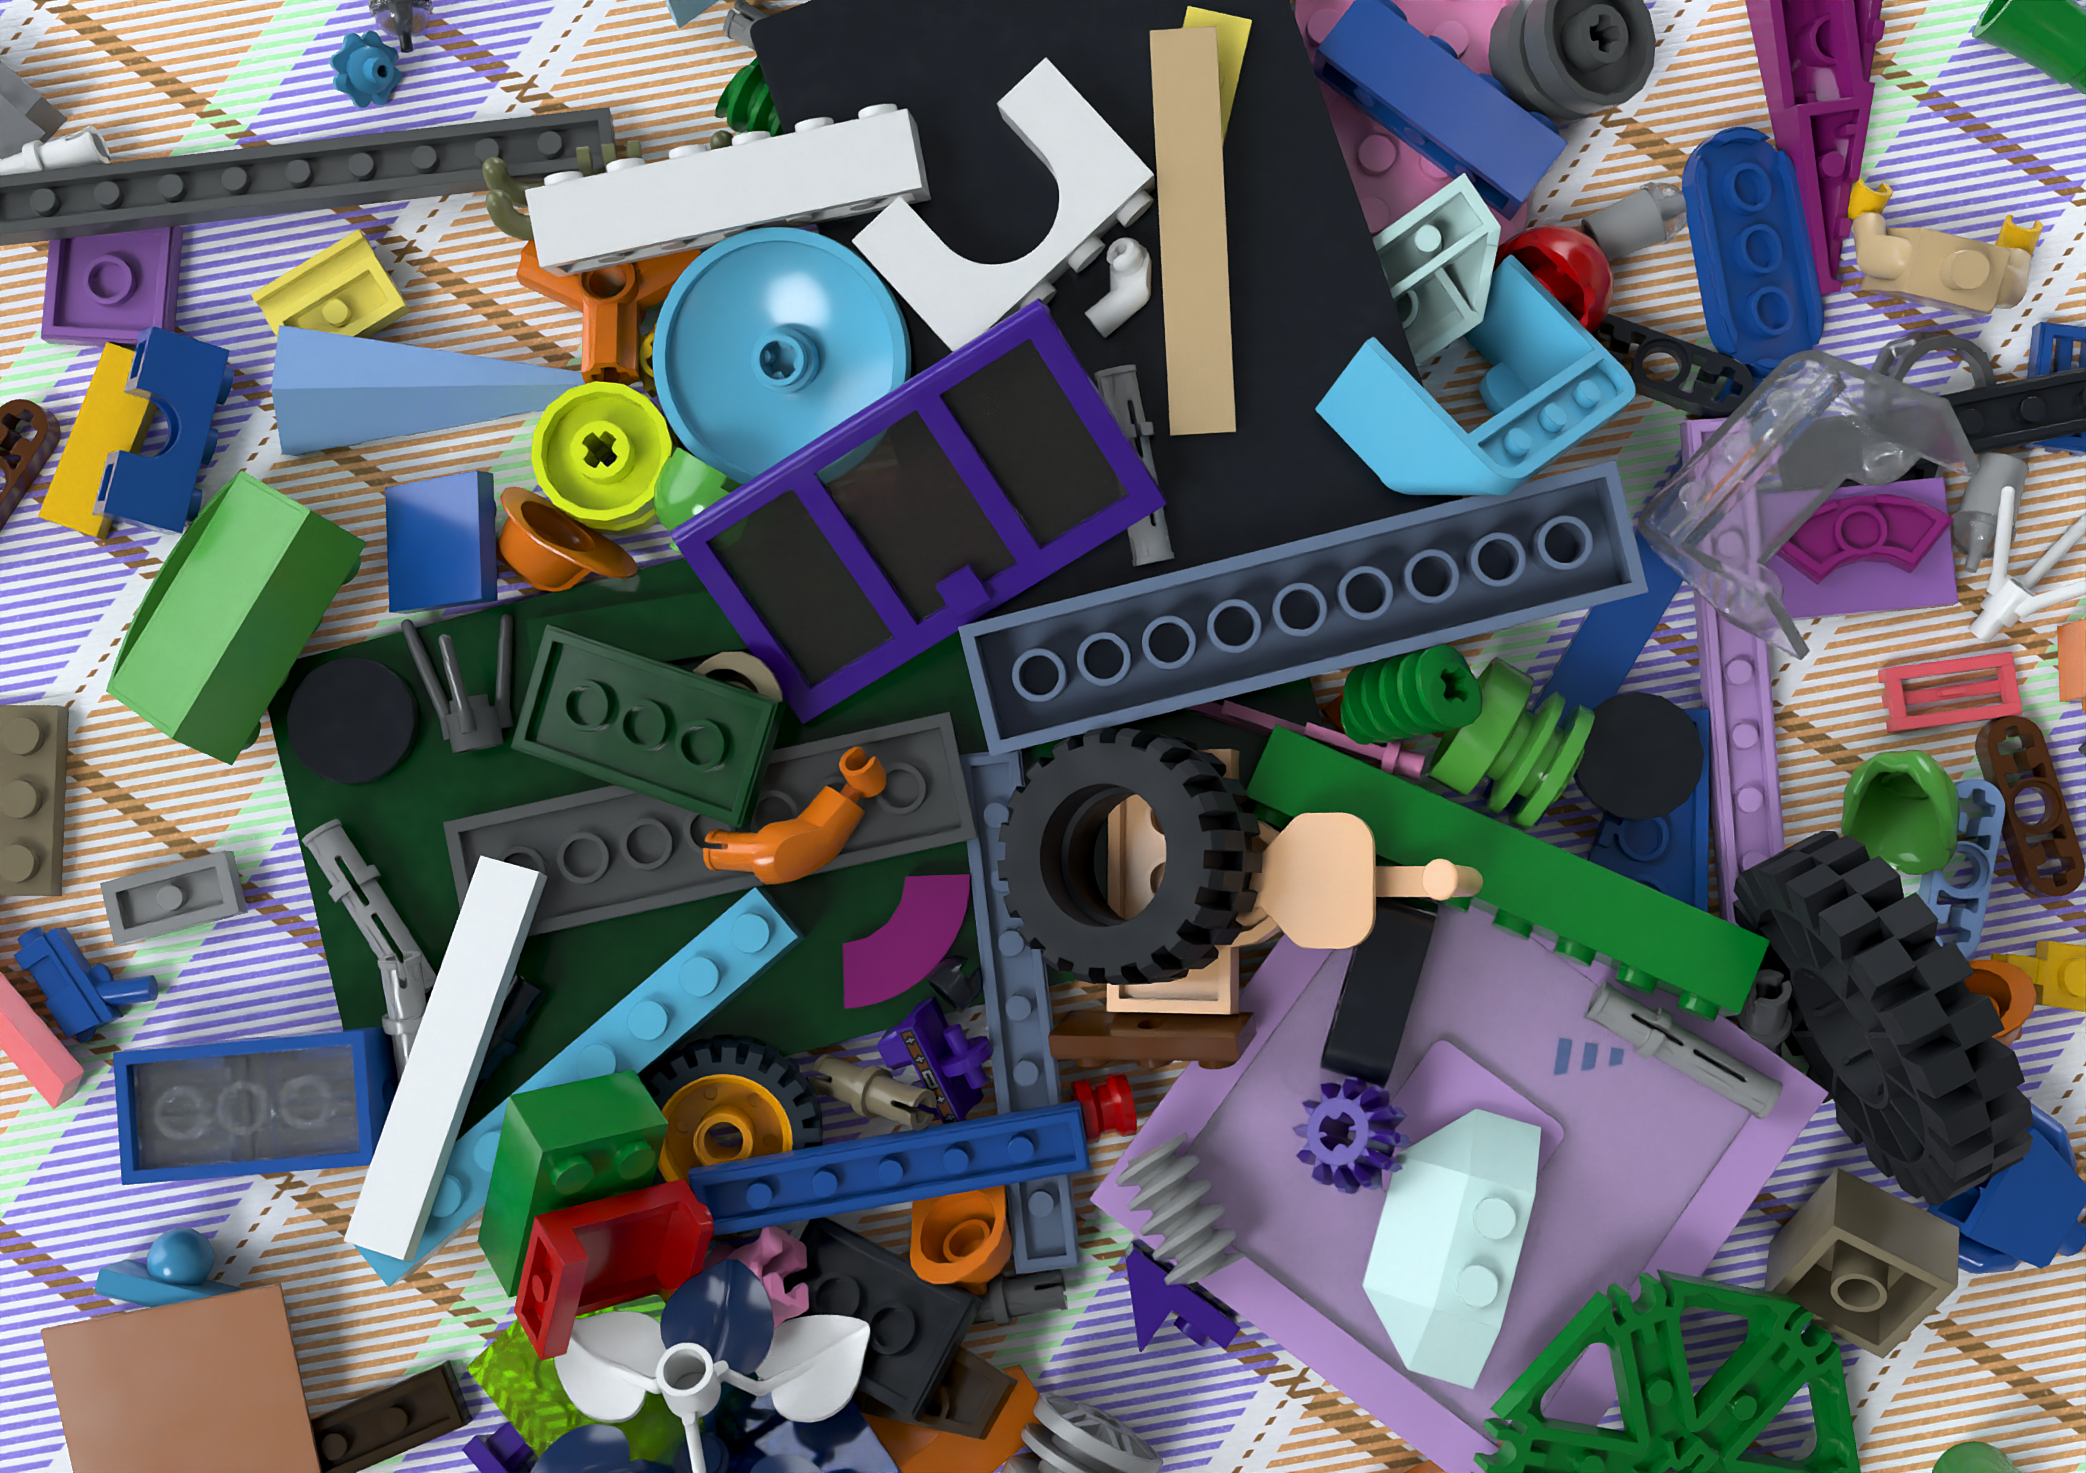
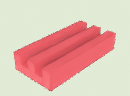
[1878,652,2022,733]

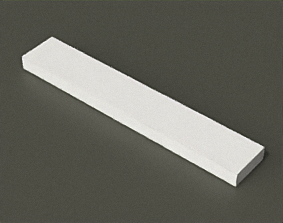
[343,855,547,1262]

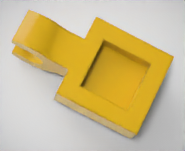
[1990,941,2086,1012]

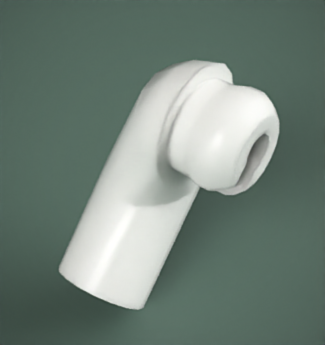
[1085,237,1152,338]

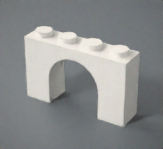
[852,57,1155,352]

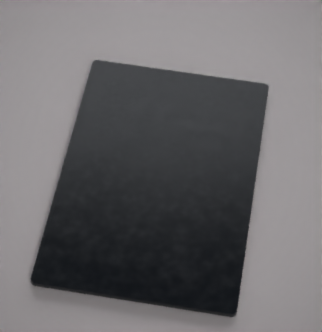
[750,0,1463,638]

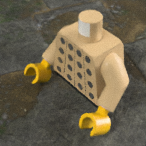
[1847,177,2043,318]

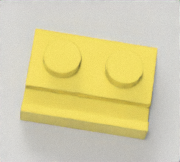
[250,229,411,339]

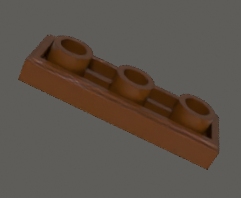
[1048,1010,1257,1069]

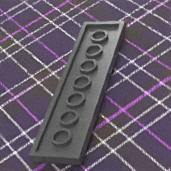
[443,712,977,938]

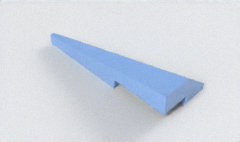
[271,325,585,456]

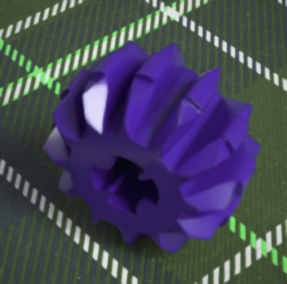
[1292,1077,1412,1194]

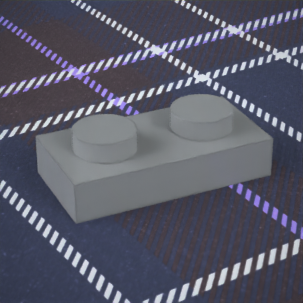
[100,850,248,945]

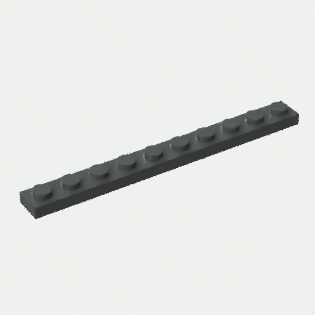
[0,107,617,246]

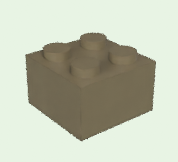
[1764,1168,1959,1359]

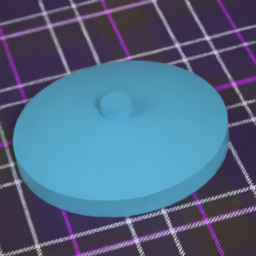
[653,227,911,491]

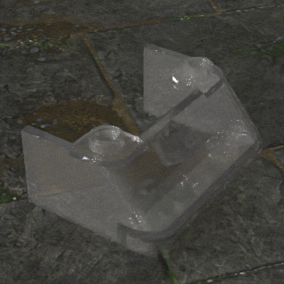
[1638,350,1981,660]

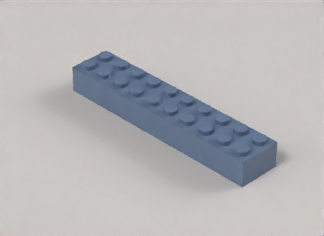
[958,460,1649,756]

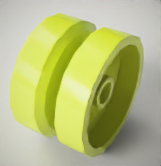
[530,381,683,536]

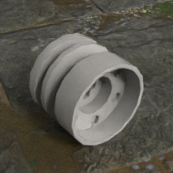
[1000,1393,1164,1473]

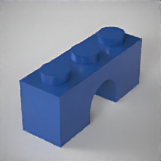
[92,326,234,535]

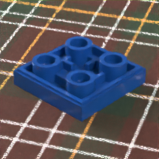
[385,470,499,614]

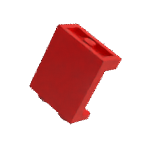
[514,1179,714,1361]

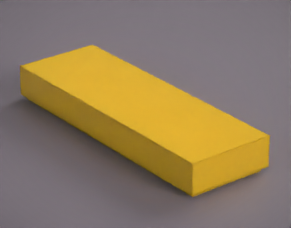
[38,342,157,541]

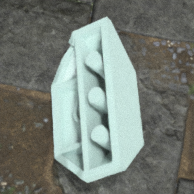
[1372,173,1501,367]
[1362,1108,1541,1389]

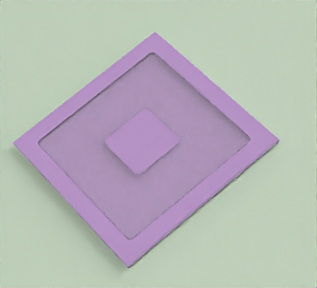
[1089,897,1829,1473]

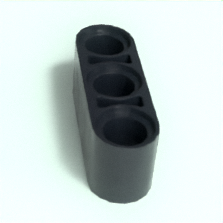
[1320,897,1438,1087]

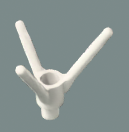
[1968,486,2086,643]

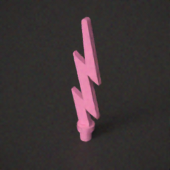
[1183,700,1426,780]

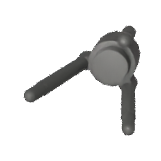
[401,614,514,754]

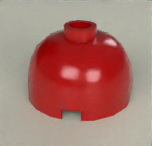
[1492,224,1614,334]

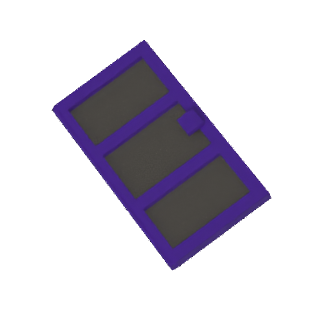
[670,298,1167,724]

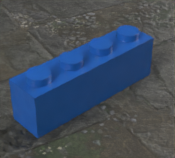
[1312,0,1568,221]

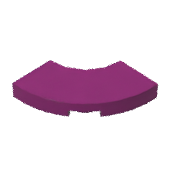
[1765,493,1954,585]
[843,874,971,1009]

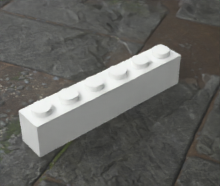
[525,104,931,277]

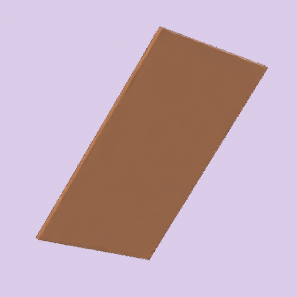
[41,1283,322,1473]

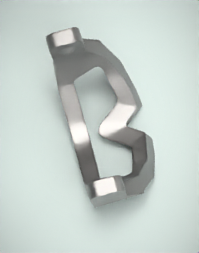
[1869,331,1996,408]

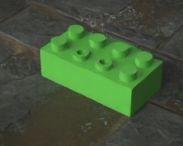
[106,470,367,766]

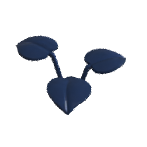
[530,1259,823,1473]

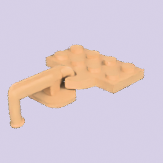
[1107,749,1483,1014]

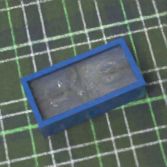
[113,1026,399,1185]

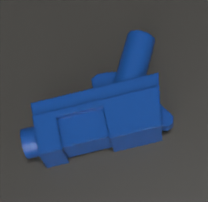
[13,926,158,1042]

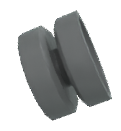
[1488,0,1656,127]

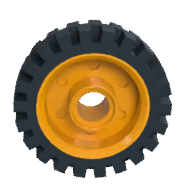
[643,1035,823,1236]

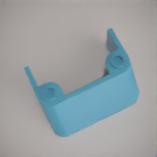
[1315,254,1636,495]

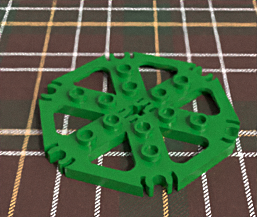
[1471,1269,1861,1473]

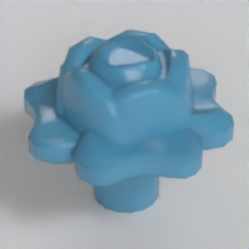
[329,30,402,108]

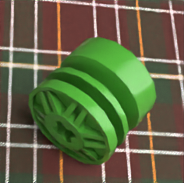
[1426,657,1595,831]

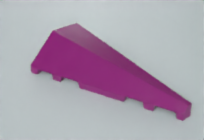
[1745,0,1885,295]

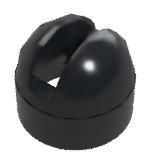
[925,955,982,1013]

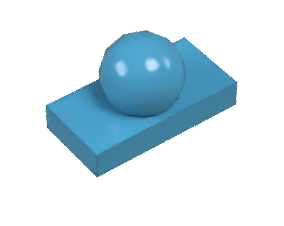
[94,1227,246,1308]

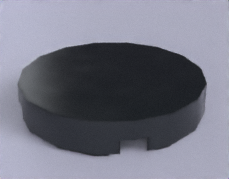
[287,657,420,786]
[1573,692,1704,822]

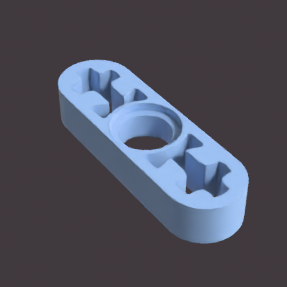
[1918,779,2005,958]

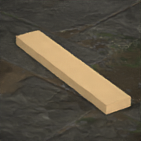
[1150,26,1236,435]

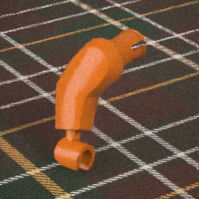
[703,746,886,885]

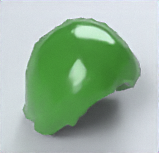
[1841,750,1960,875]

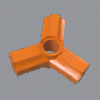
[516,241,701,386]

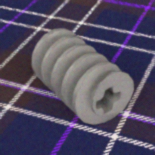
[1116,1132,1247,1285]

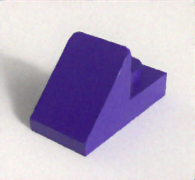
[1124,1241,1241,1352]

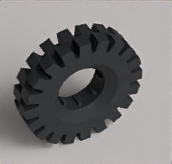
[1733,831,2034,1204]

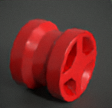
[1070,1071,1137,1145]

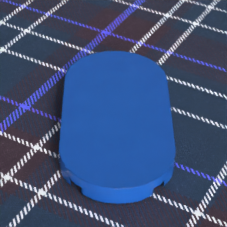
[1682,127,1824,379]

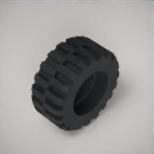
[997,727,1263,985]

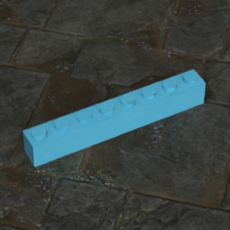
[353,887,806,1287]

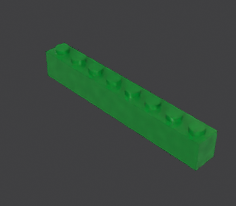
[1242,724,1770,1022]

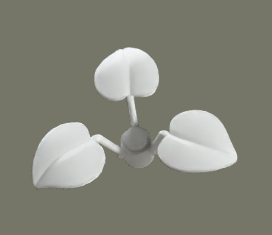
[554,1311,871,1473]

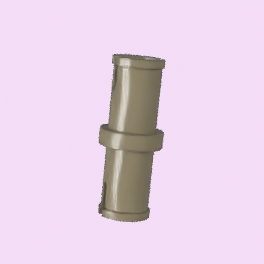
[809,1054,937,1131]

